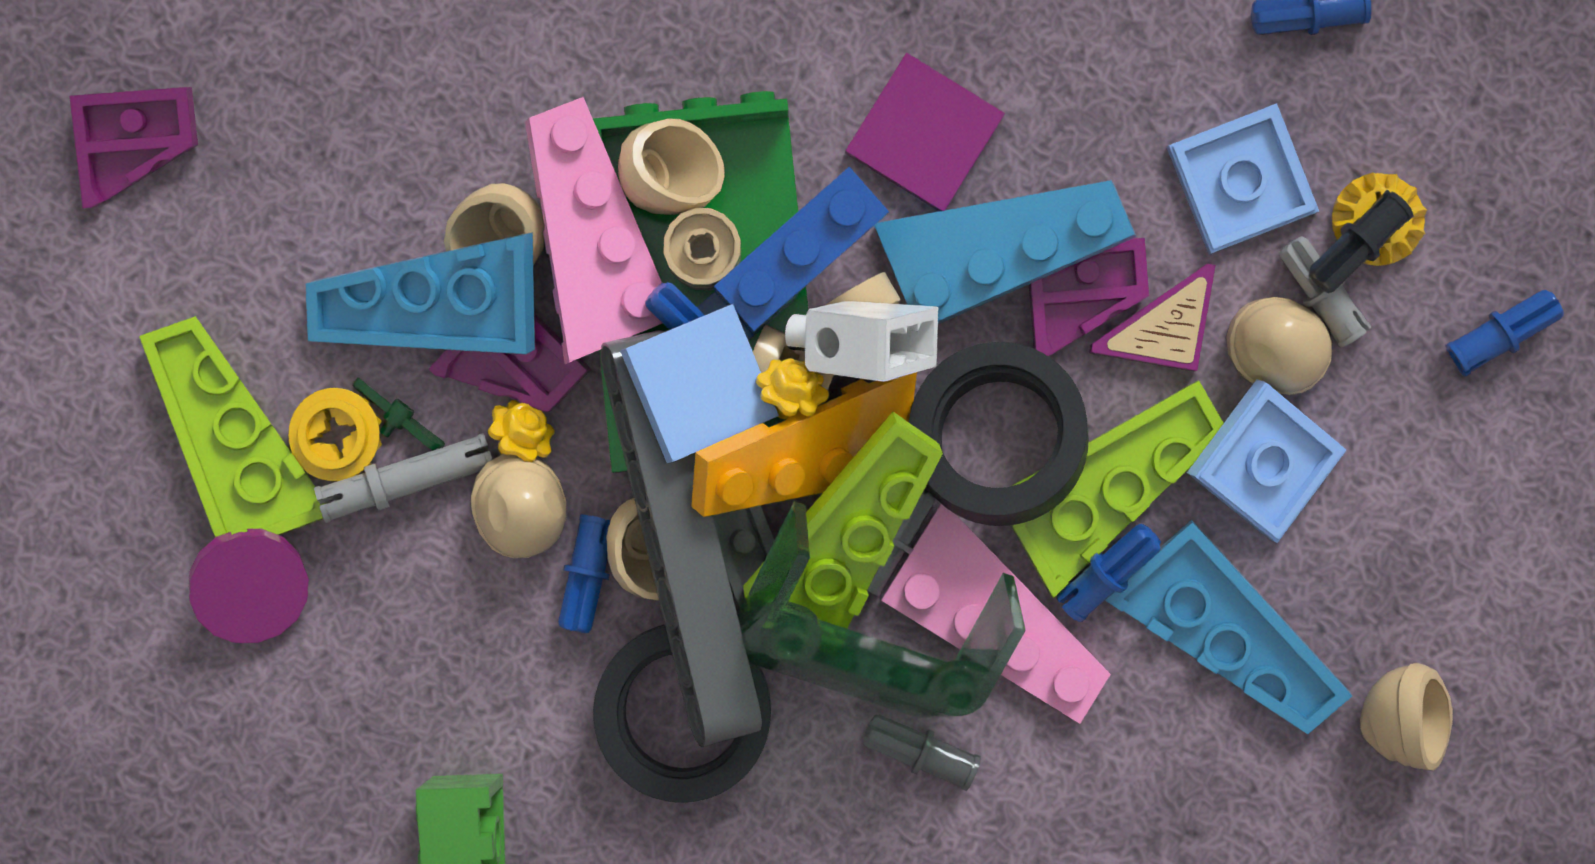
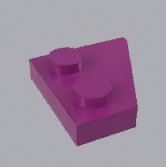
[69,87,198,208]
[1029,238,1149,356]
[429,313,591,412]

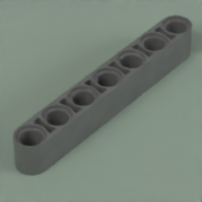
[601,330,762,747]

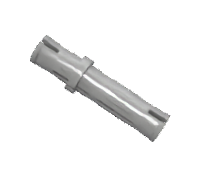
[314,433,493,523]

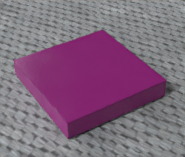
[845,52,1005,211]

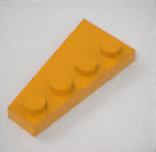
[691,372,917,517]

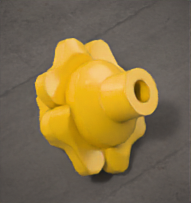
[755,358,829,419]
[488,400,555,462]

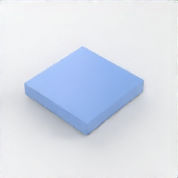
[1166,103,1319,255]
[620,304,779,463]
[1187,379,1346,543]

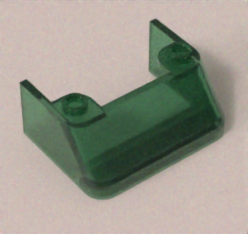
[738,501,1026,718]

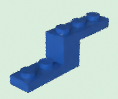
[697,167,889,341]

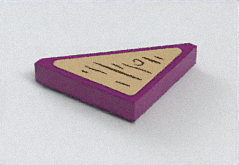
[1089,264,1216,372]

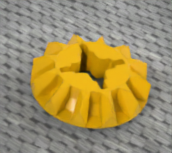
[1332,172,1427,266]
[288,388,382,481]

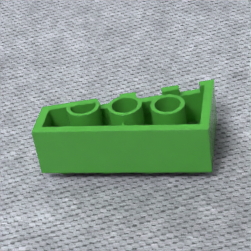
[416,774,506,864]

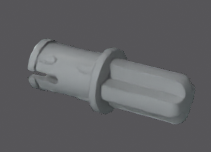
[1279,236,1372,348]

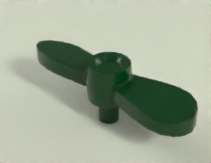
[352,377,445,451]

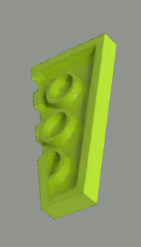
[139,316,327,538]
[1010,380,1224,598]
[743,412,943,657]

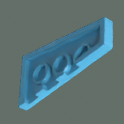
[875,180,1137,324]
[305,232,535,354]
[1105,520,1352,734]

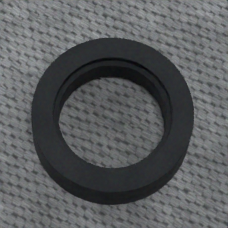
[909,342,1089,526]
[593,624,771,803]

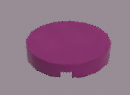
[188,529,309,643]

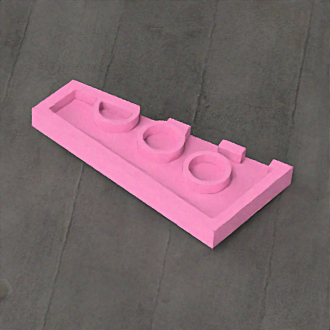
[525,97,662,364]
[881,503,1111,724]

